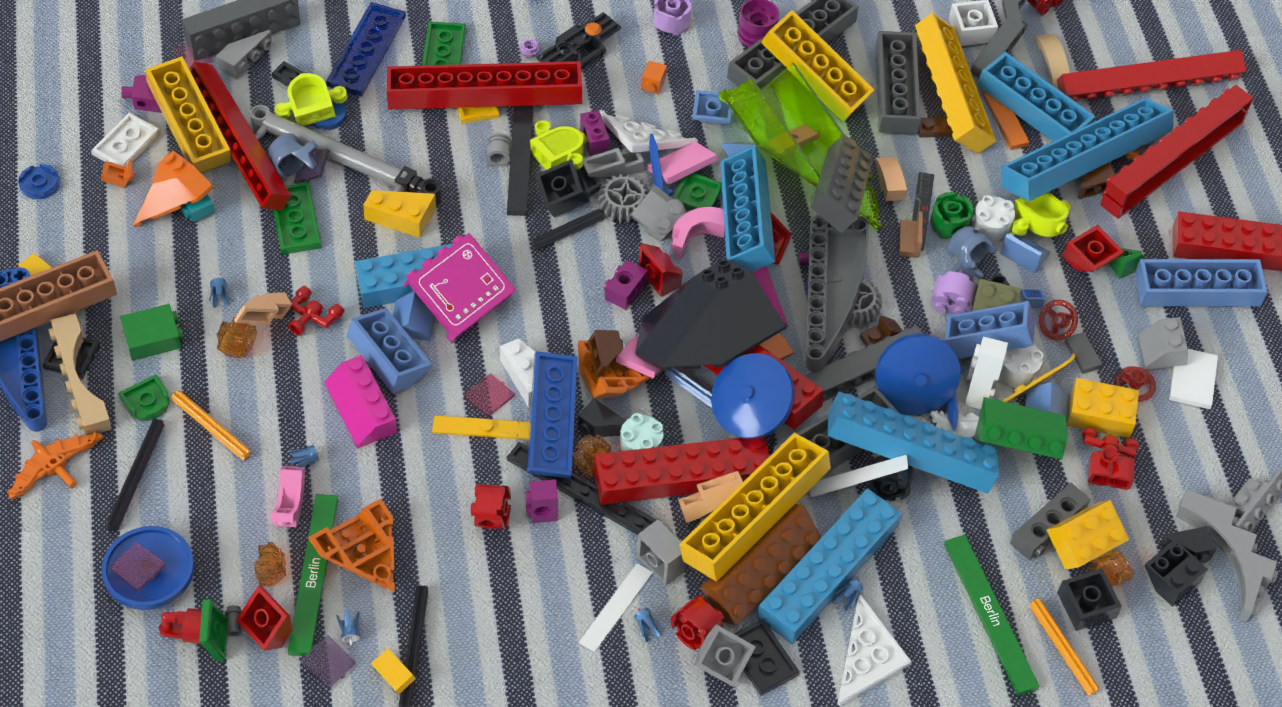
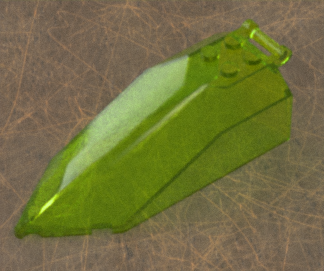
[719,63,883,230]

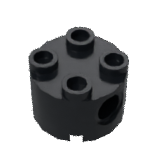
[867,455,914,501]

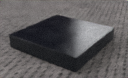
[42,338,100,379]

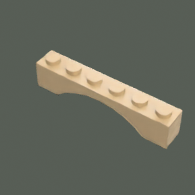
[48,313,111,435]

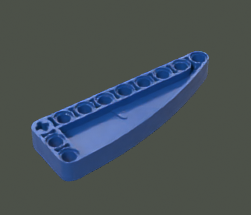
[0,268,47,432]

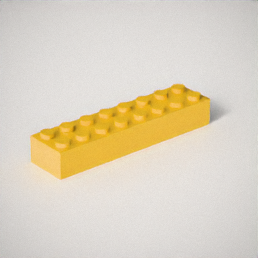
[915,12,996,154]
[679,433,831,582]

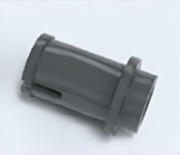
[225,605,242,636]

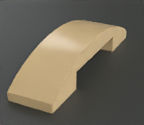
[1035,34,1070,90]

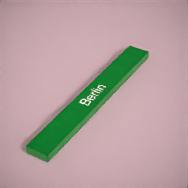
[288,494,338,657]
[944,535,1040,696]

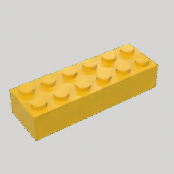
[761,10,875,122]
[145,56,231,173]

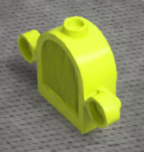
[274,73,348,126]
[530,121,587,170]
[1011,192,1071,237]

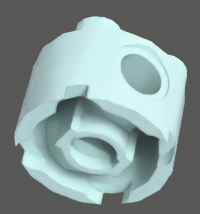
[620,413,664,451]

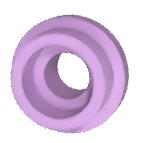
[520,39,539,57]

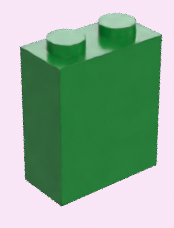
[120,303,184,361]

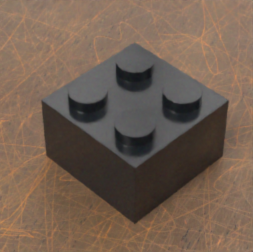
[535,159,590,217]
[1057,568,1122,631]

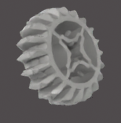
[598,174,650,223]
[849,278,882,328]

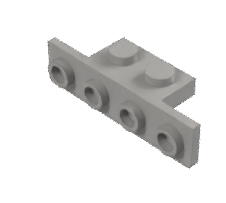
[1228,469,1282,533]

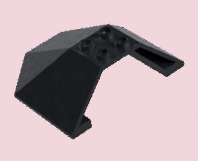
[635,259,786,371]

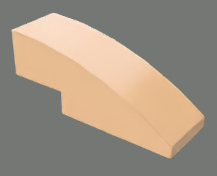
[875,157,907,201]
[234,293,292,324]
[678,471,743,523]

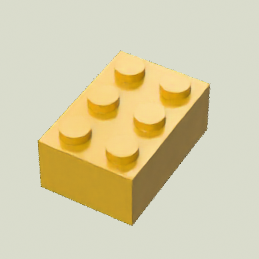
[1067,378,1139,438]
[1047,500,1129,570]

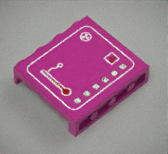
[403,233,516,343]

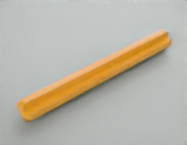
[171,390,251,460]
[1030,599,1099,696]

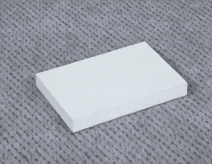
[91,113,161,166]
[1169,349,1218,409]

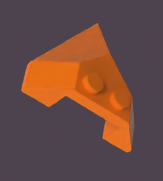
[133,150,214,227]
[578,340,662,399]
[308,499,395,592]

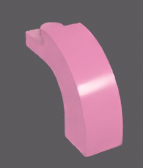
[671,207,725,259]
[271,466,305,527]

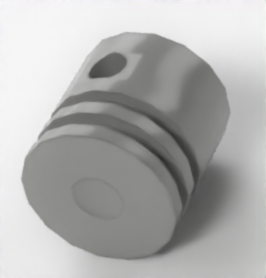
[487,133,511,166]

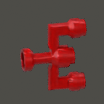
[288,286,345,336]
[1082,427,1139,463]

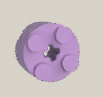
[653,0,692,35]
[932,271,977,314]

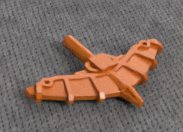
[7,431,103,501]

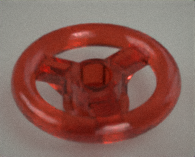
[1039,299,1078,341]
[1115,366,1156,402]

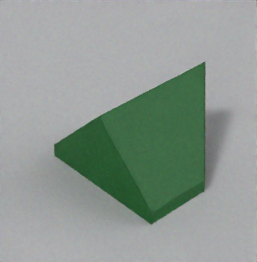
[1108,248,1146,279]

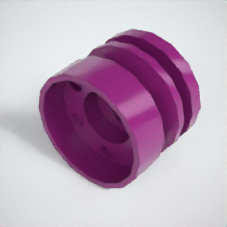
[738,0,780,47]

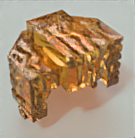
[217,317,257,358]
[573,433,611,477]
[255,542,286,586]
[1090,551,1134,587]

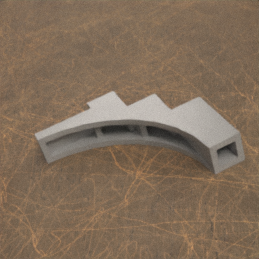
[1176,489,1278,622]

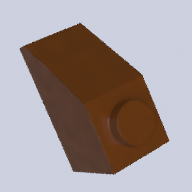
[1077,162,1116,199]
[588,330,623,377]

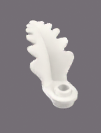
[930,410,979,438]

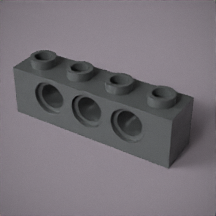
[1010,483,1091,561]

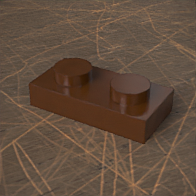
[918,117,953,138]

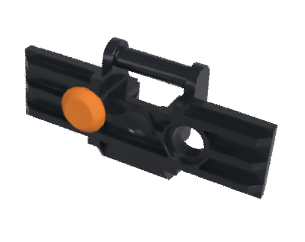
[536,12,621,69]

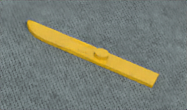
[1002,353,1075,403]
[432,415,530,440]

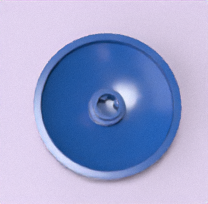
[875,333,961,415]
[711,353,795,439]
[102,526,195,610]

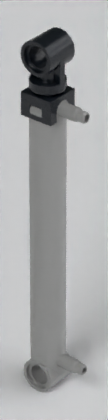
[250,105,441,205]

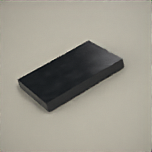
[734,619,800,696]

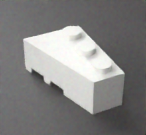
[965,337,1008,409]
[500,338,535,407]

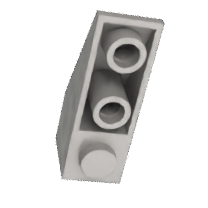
[216,30,273,79]

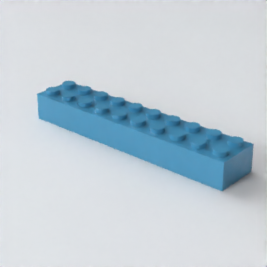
[1001,97,1174,202]

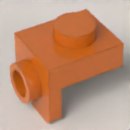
[101,161,134,188]

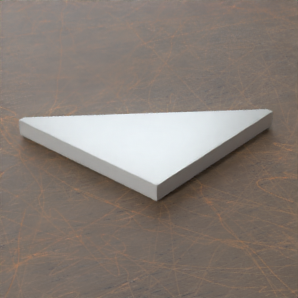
[599,110,698,153]
[837,595,912,706]

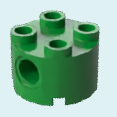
[930,192,973,239]

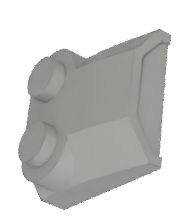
[630,185,685,241]
[694,624,756,687]

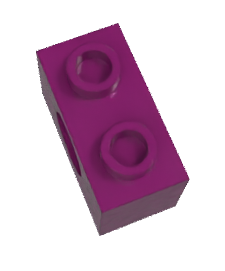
[580,110,610,157]
[604,260,648,310]
[525,479,558,523]

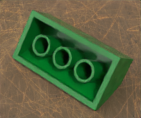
[974,397,1067,459]

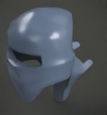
[268,133,317,179]
[946,226,997,279]

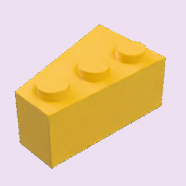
[363,190,436,238]

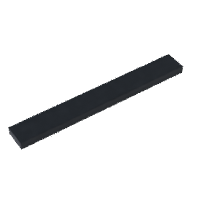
[507,106,534,216]
[507,442,656,535]

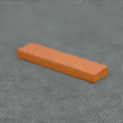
[981,90,1030,150]

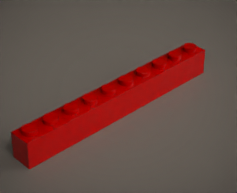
[1057,50,1246,102]
[189,61,291,211]

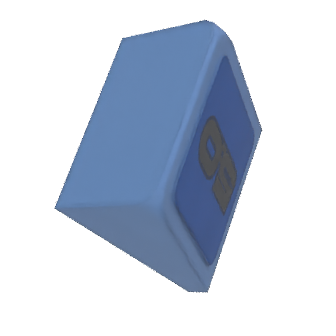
[1021,289,1045,308]

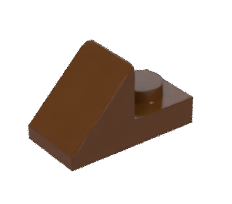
[860,316,902,347]

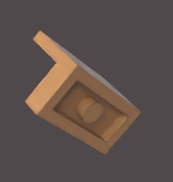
[899,211,923,258]

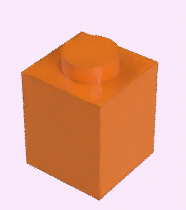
[641,61,667,94]

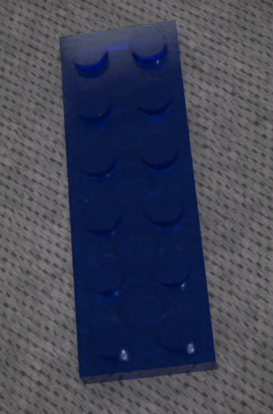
[326,2,406,97]

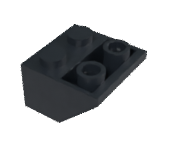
[1145,539,1208,607]

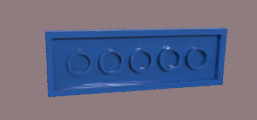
[527,351,577,478]

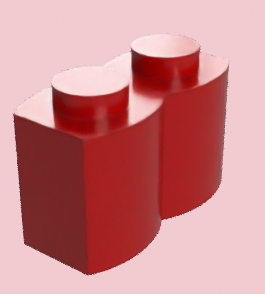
[1087,451,1135,490]

